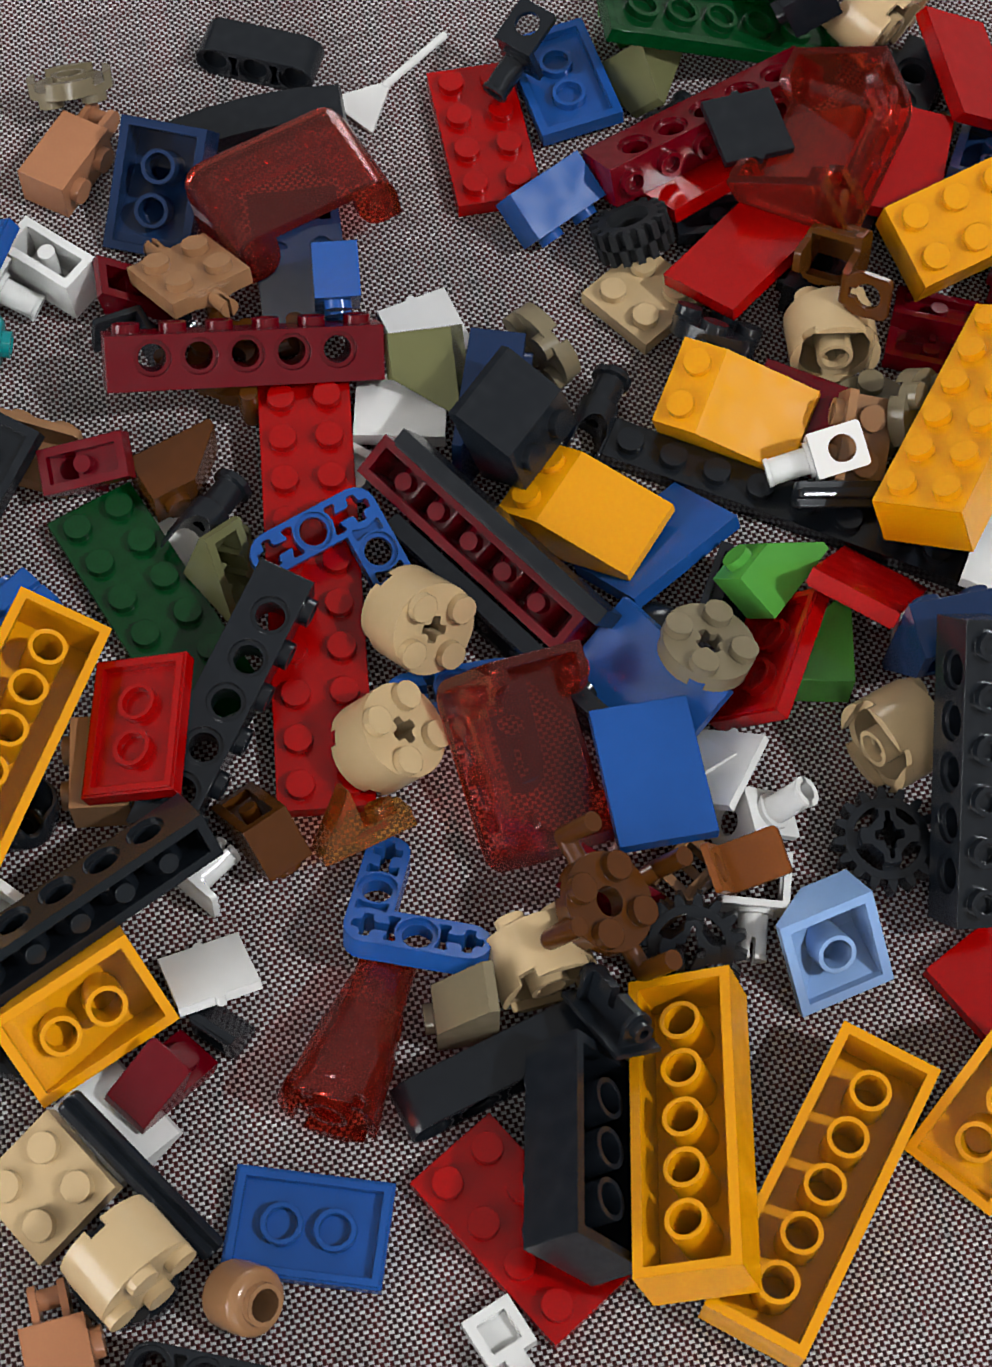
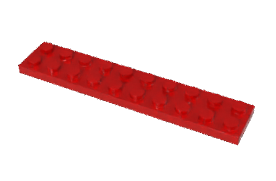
[257,381,377,818]

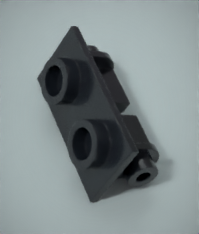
[561,962,661,1061]

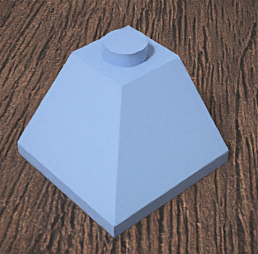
[775,869,894,1017]

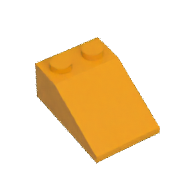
[652,336,821,470]
[499,445,675,581]
[0,925,180,1108]
[904,1030,992,1216]

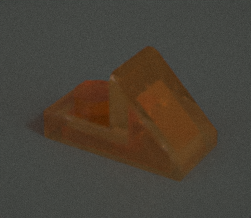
[311,783,417,867]

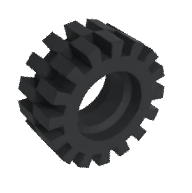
[589,197,675,268]

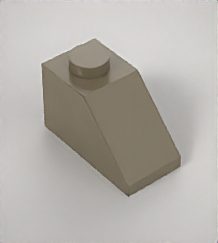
[422,960,500,1051]

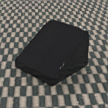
[188,1005,256,1060]

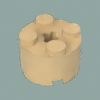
[822,0,922,66]
[782,286,881,384]
[361,564,477,676]
[840,676,934,793]
[331,680,451,795]
[483,902,597,1013]
[60,1194,197,1332]

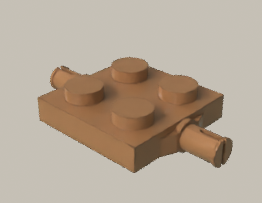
[127,232,253,320]

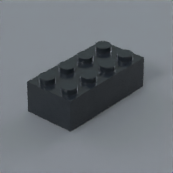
[522,1029,632,1286]

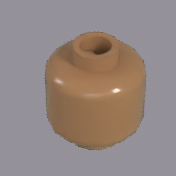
[201,1258,284,1338]

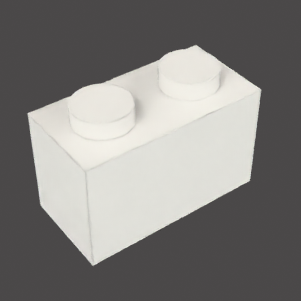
[7,216,97,319]

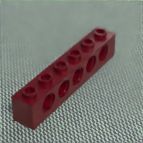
[582,46,829,208]
[100,312,385,393]
[357,434,599,657]

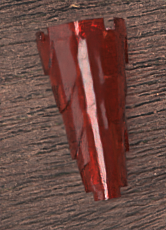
[277,937,417,1143]

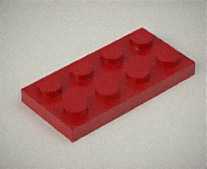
[426,62,539,217]
[410,1113,632,1349]

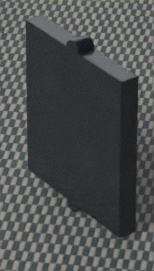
[700,87,795,168]

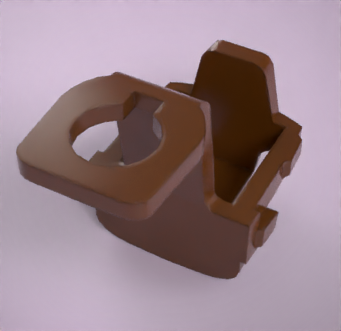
[792,223,894,321]

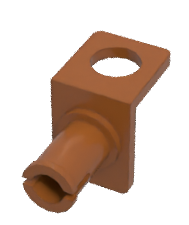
[700,825,793,896]

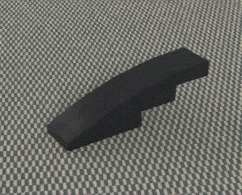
[167,84,347,159]

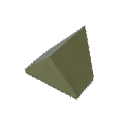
[602,45,683,118]
[384,324,466,411]
[183,516,254,622]

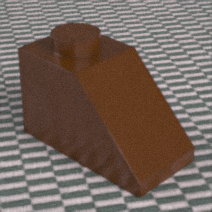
[132,418,218,523]
[210,781,312,882]

